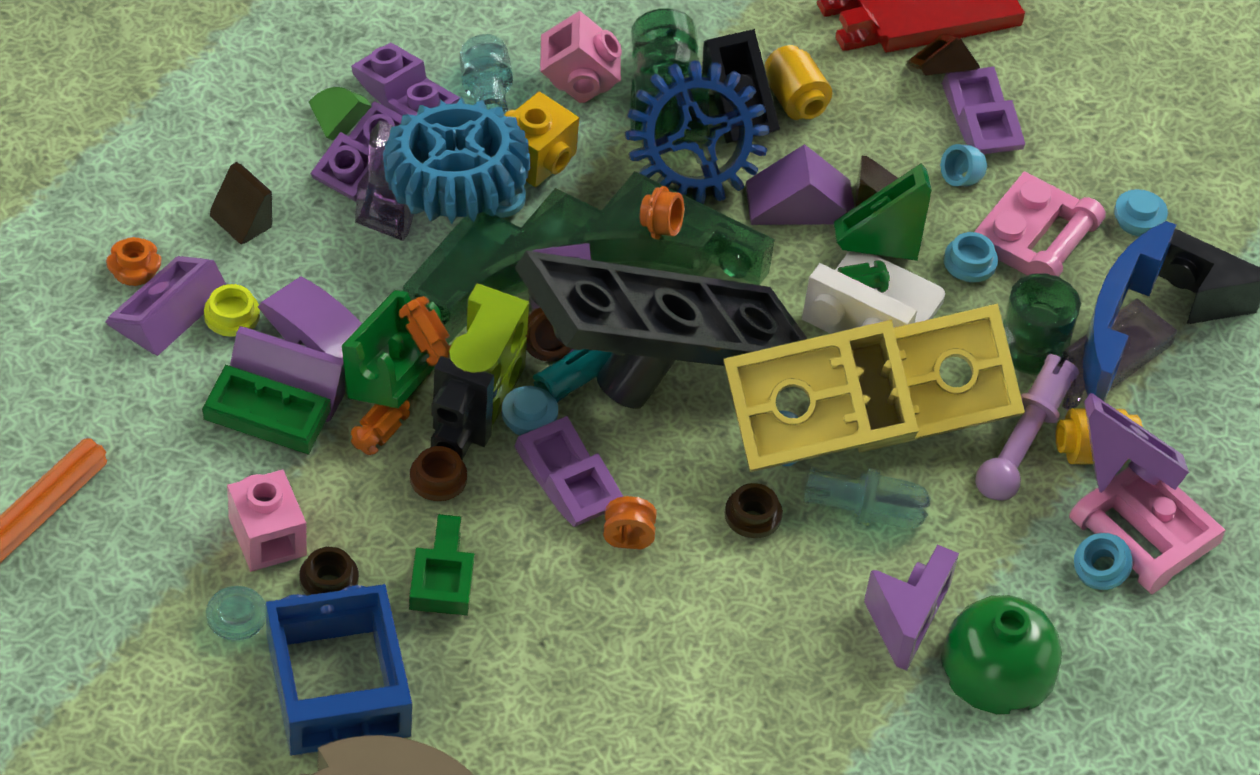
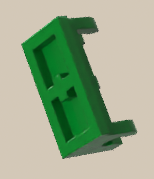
[342,290,449,408]

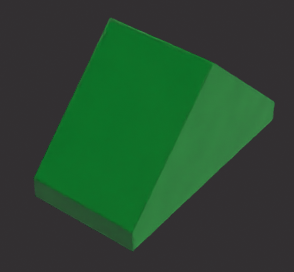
[834,163,932,261]

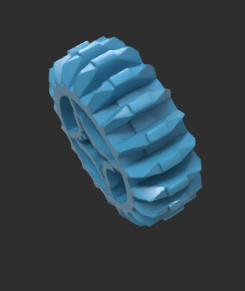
[383,97,530,224]

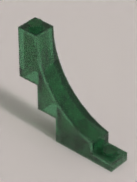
[403,171,775,343]

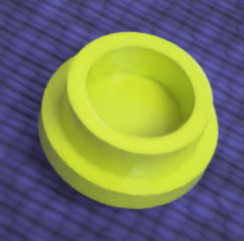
[204,284,260,337]

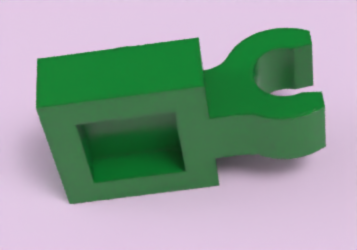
[409,514,475,616]

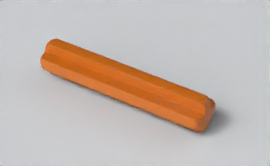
[0,438,107,563]

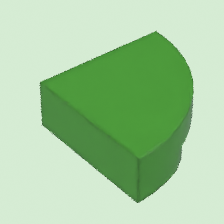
[308,87,372,140]

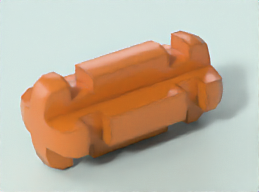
[399,296,451,366]
[351,400,410,455]

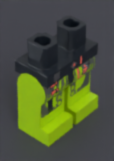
[431,283,529,460]

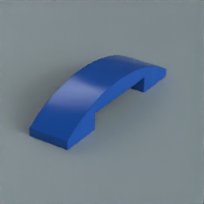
[1083,221,1176,402]

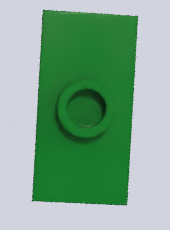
[202,364,331,455]

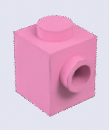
[227,469,307,572]

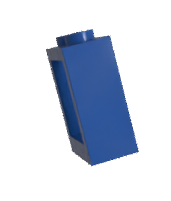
[266,584,412,756]

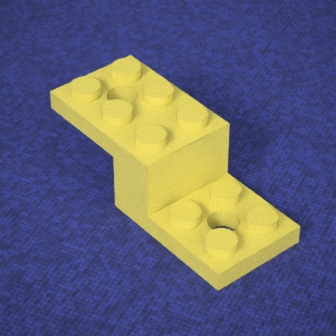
[724,304,1025,472]

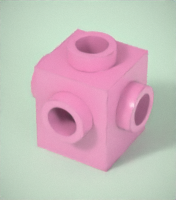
[540,10,622,103]

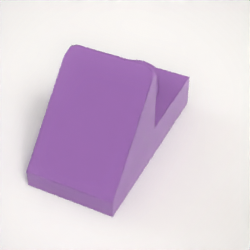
[1084,393,1189,493]
[864,544,959,671]

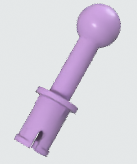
[975,354,1079,500]

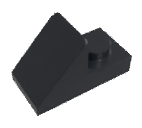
[701,29,780,144]
[1158,228,1260,324]

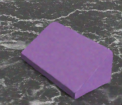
[105,256,226,356]
[230,326,345,422]

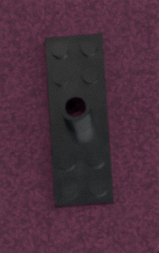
[515,250,808,409]

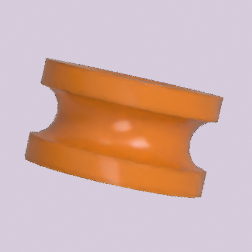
[603,496,657,550]

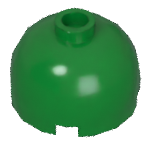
[940,595,1062,715]

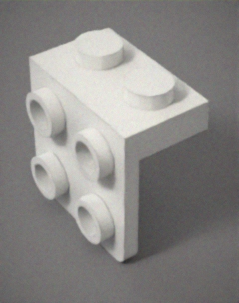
[802,251,945,334]

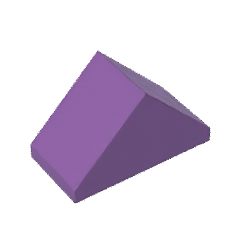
[746,144,855,225]

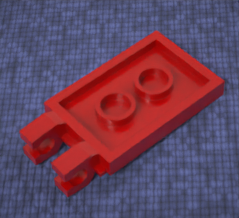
[816,0,1025,53]

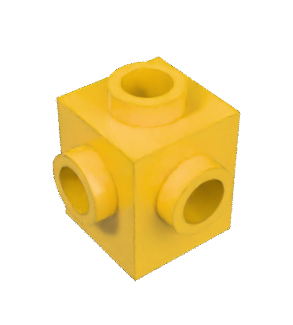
[504,91,580,188]

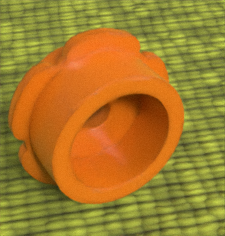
[640,186,684,240]
[106,237,162,286]

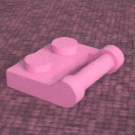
[974,171,1106,286]
[1069,467,1226,594]

